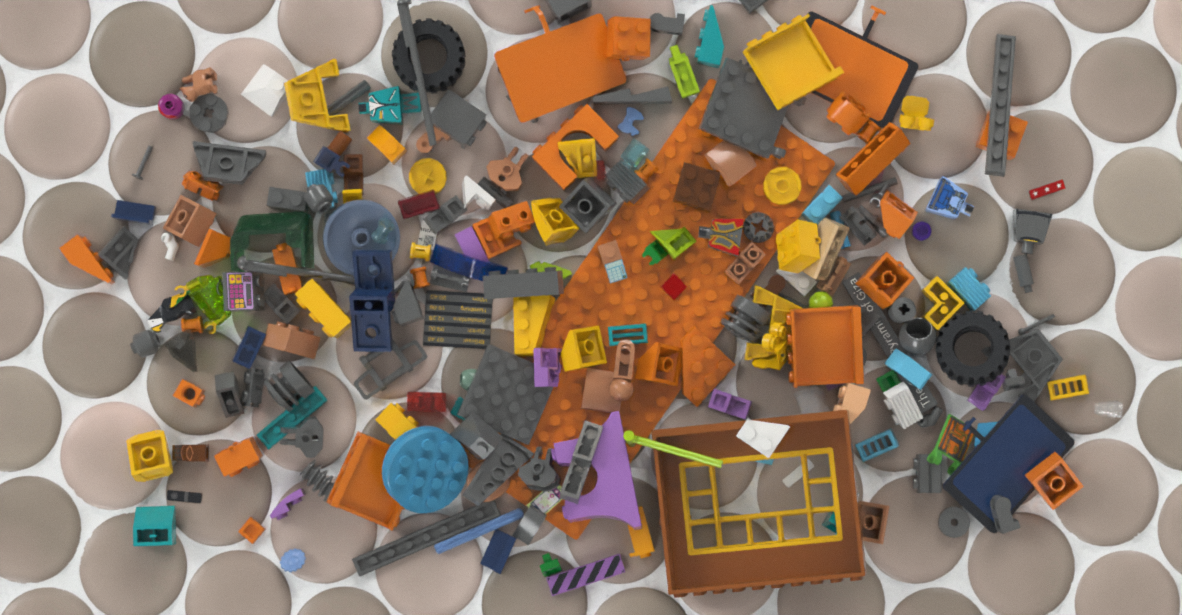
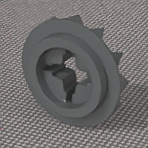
[743,212,774,243]

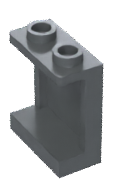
[431,89,487,149]

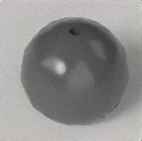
[899,318,937,355]

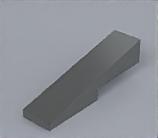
[592,86,672,105]
[559,420,604,504]

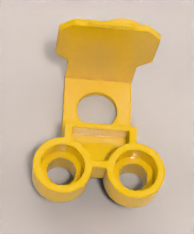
[899,95,935,131]
[752,322,788,371]

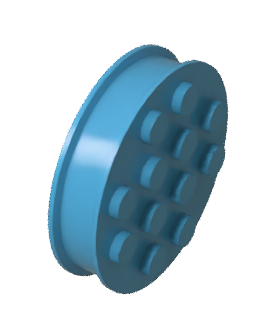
[382,426,469,513]

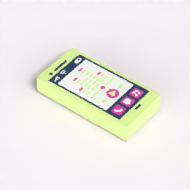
[526,485,562,514]

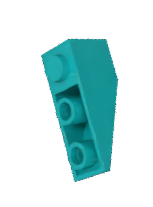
[694,5,724,68]

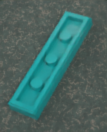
[256,386,328,450]

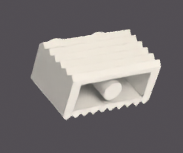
[883,382,923,429]

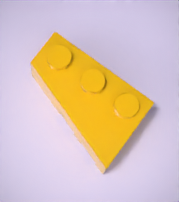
[513,295,555,358]

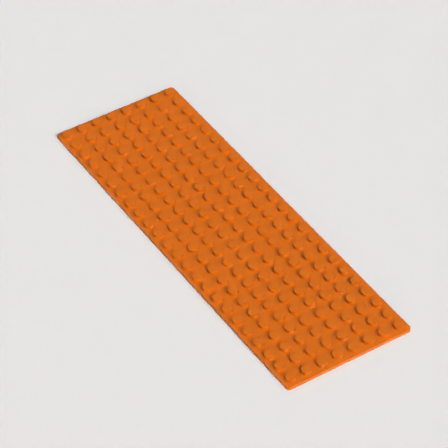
[463,79,835,540]

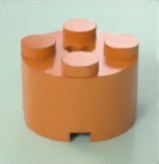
[826,91,871,136]

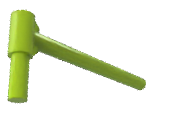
[623,430,723,468]

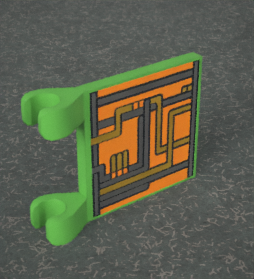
[927,414,974,475]

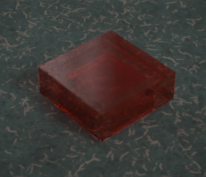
[596,160,606,182]

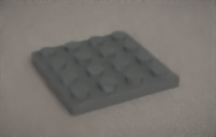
[457,344,553,445]

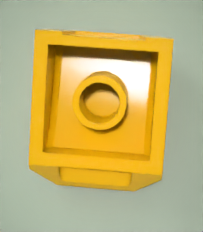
[531,198,579,246]
[126,430,173,482]

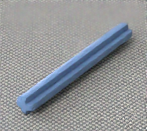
[434,508,524,554]

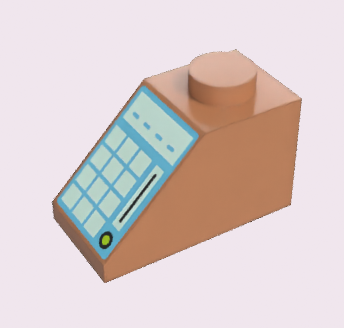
[598,240,628,284]

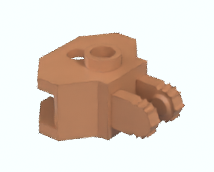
[486,146,529,192]

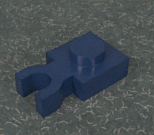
[313,145,350,178]

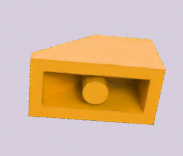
[367,125,407,165]

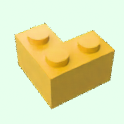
[921,276,964,331]
[375,403,419,440]

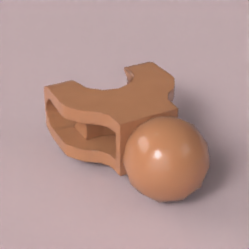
[609,340,635,402]

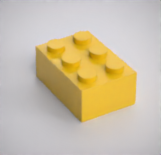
[295,279,352,339]

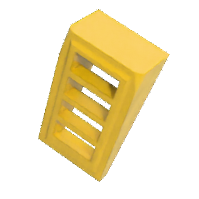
[1047,374,1089,401]

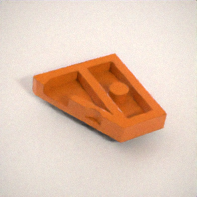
[472,217,522,260]

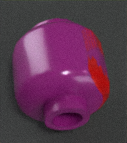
[158,94,185,120]

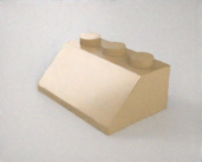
[803,218,850,280]

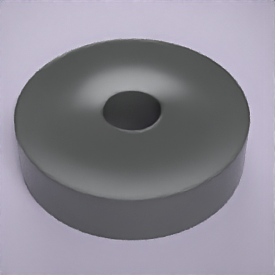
[938,507,970,538]

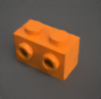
[488,201,535,239]

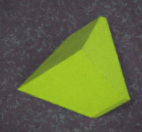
[650,227,696,260]

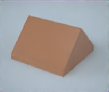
[859,501,889,544]

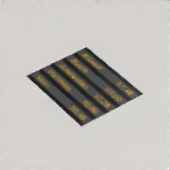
[423,290,493,349]

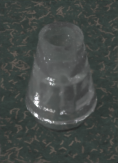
[1094,400,1123,419]

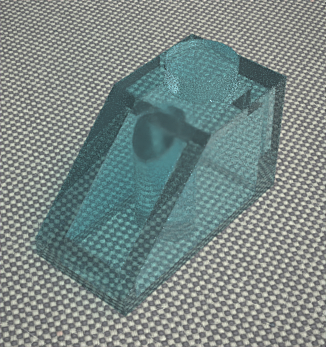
[620,138,650,169]

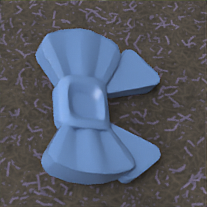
[617,107,644,136]

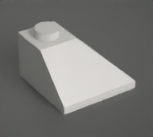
[241,64,288,117]

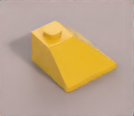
[561,325,607,372]

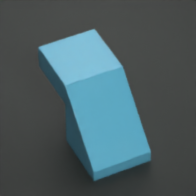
[884,349,932,390]

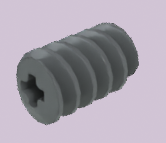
[888,297,916,324]
[300,460,335,502]

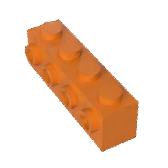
[835,122,911,196]

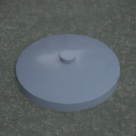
[323,200,400,276]

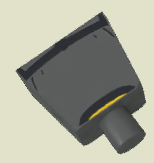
[1013,209,1052,255]

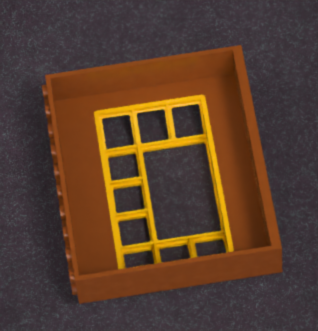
[651,410,867,598]

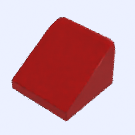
[660,273,687,300]

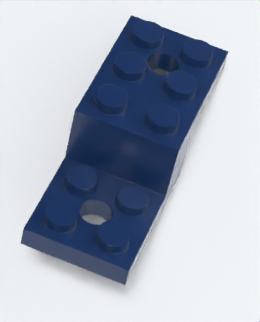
[349,250,396,352]

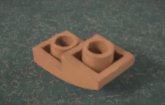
[724,242,766,285]

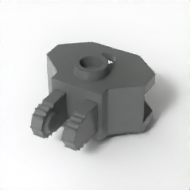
[280,416,324,458]
[518,447,561,492]

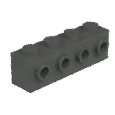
[483,267,564,299]

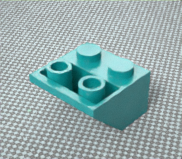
[133,506,176,546]

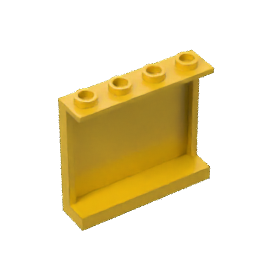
[742,14,844,110]

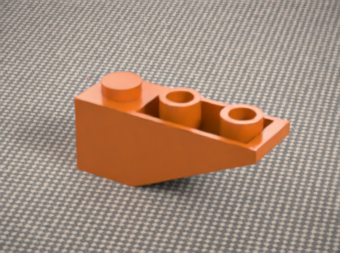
[59,235,115,284]

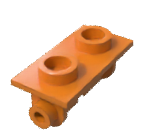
[182,171,224,201]

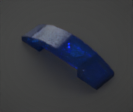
[430,244,508,281]

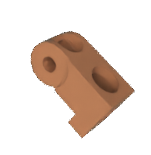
[416,126,452,154]

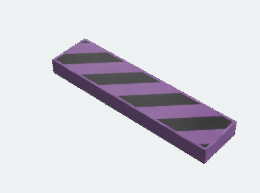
[546,553,625,596]

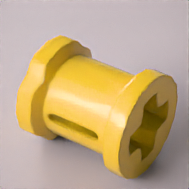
[410,242,431,262]

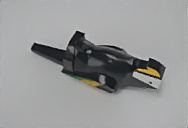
[148,285,213,333]

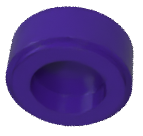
[912,221,932,241]

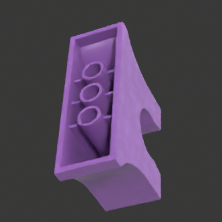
[551,411,642,530]

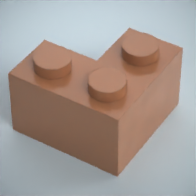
[262,321,321,359]

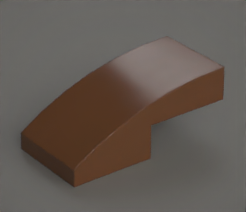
[343,154,364,195]

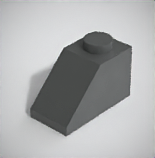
[215,371,244,418]

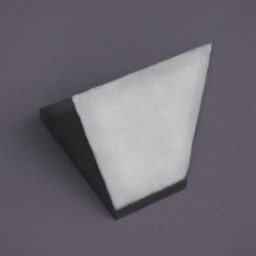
[164,329,197,372]

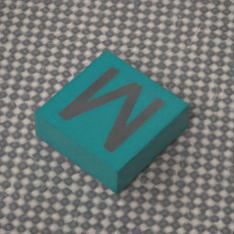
[400,93,421,114]

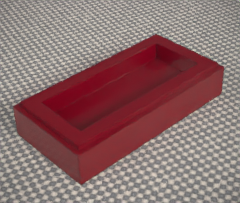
[398,189,440,219]

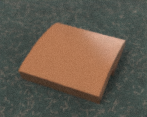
[705,140,757,186]
[581,368,621,413]

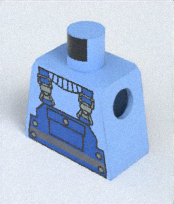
[925,176,974,219]

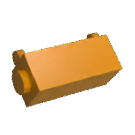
[627,506,654,559]

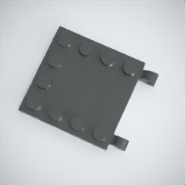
[698,57,807,159]

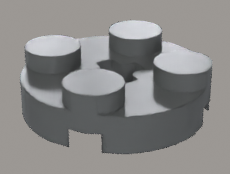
[189,94,229,133]

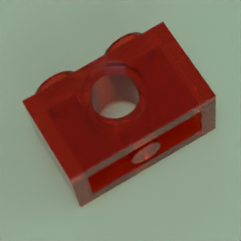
[407,392,448,412]

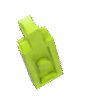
[669,45,700,99]

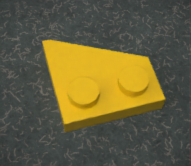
[558,138,598,178]

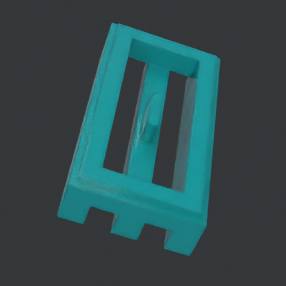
[608,324,648,346]

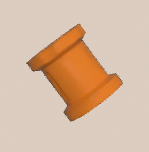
[856,119,881,144]
[634,158,659,183]
[410,267,430,289]
[181,316,204,335]

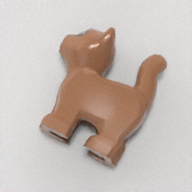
[180,67,218,102]

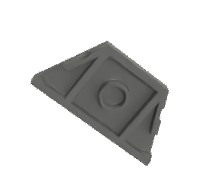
[192,141,266,185]

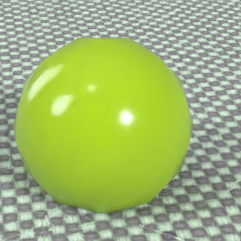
[809,291,833,308]

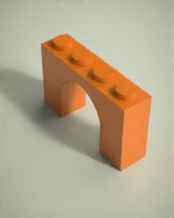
[532,104,619,191]

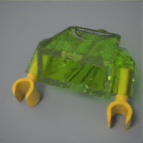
[174,275,232,334]

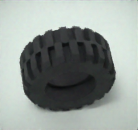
[392,18,466,94]
[936,310,1010,387]

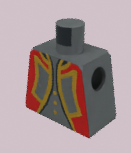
[698,219,744,257]

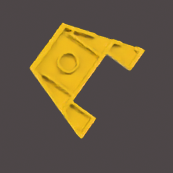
[284,59,351,133]
[744,285,802,360]

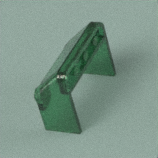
[230,211,315,272]

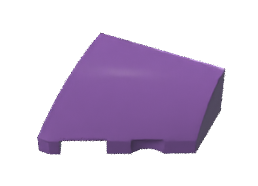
[533,348,562,387]

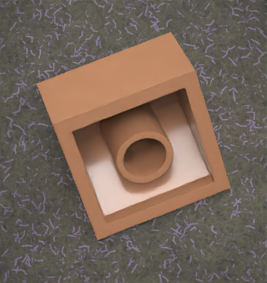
[163,195,217,247]

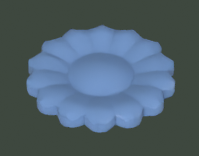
[280,548,306,573]

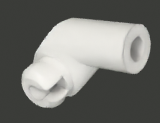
[161,233,179,261]

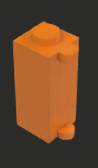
[272,243,303,295]

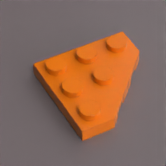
[681,326,736,407]

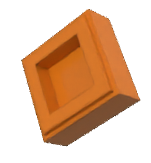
[238,517,266,544]

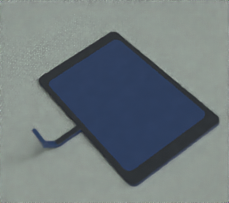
[943,395,1075,533]

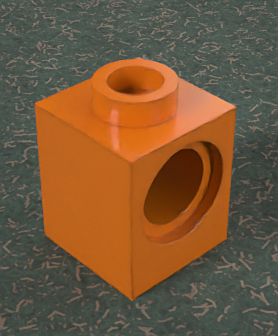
[173,379,205,407]

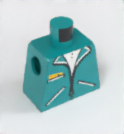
[358,86,403,125]

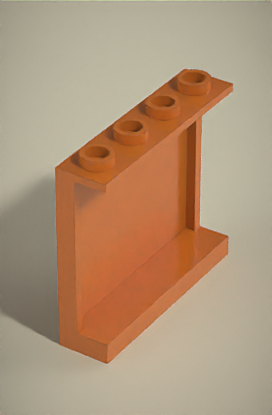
[786,305,864,388]
[326,431,405,531]

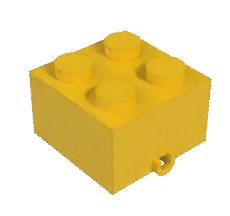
[776,219,821,273]

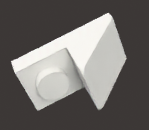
[462,175,496,211]

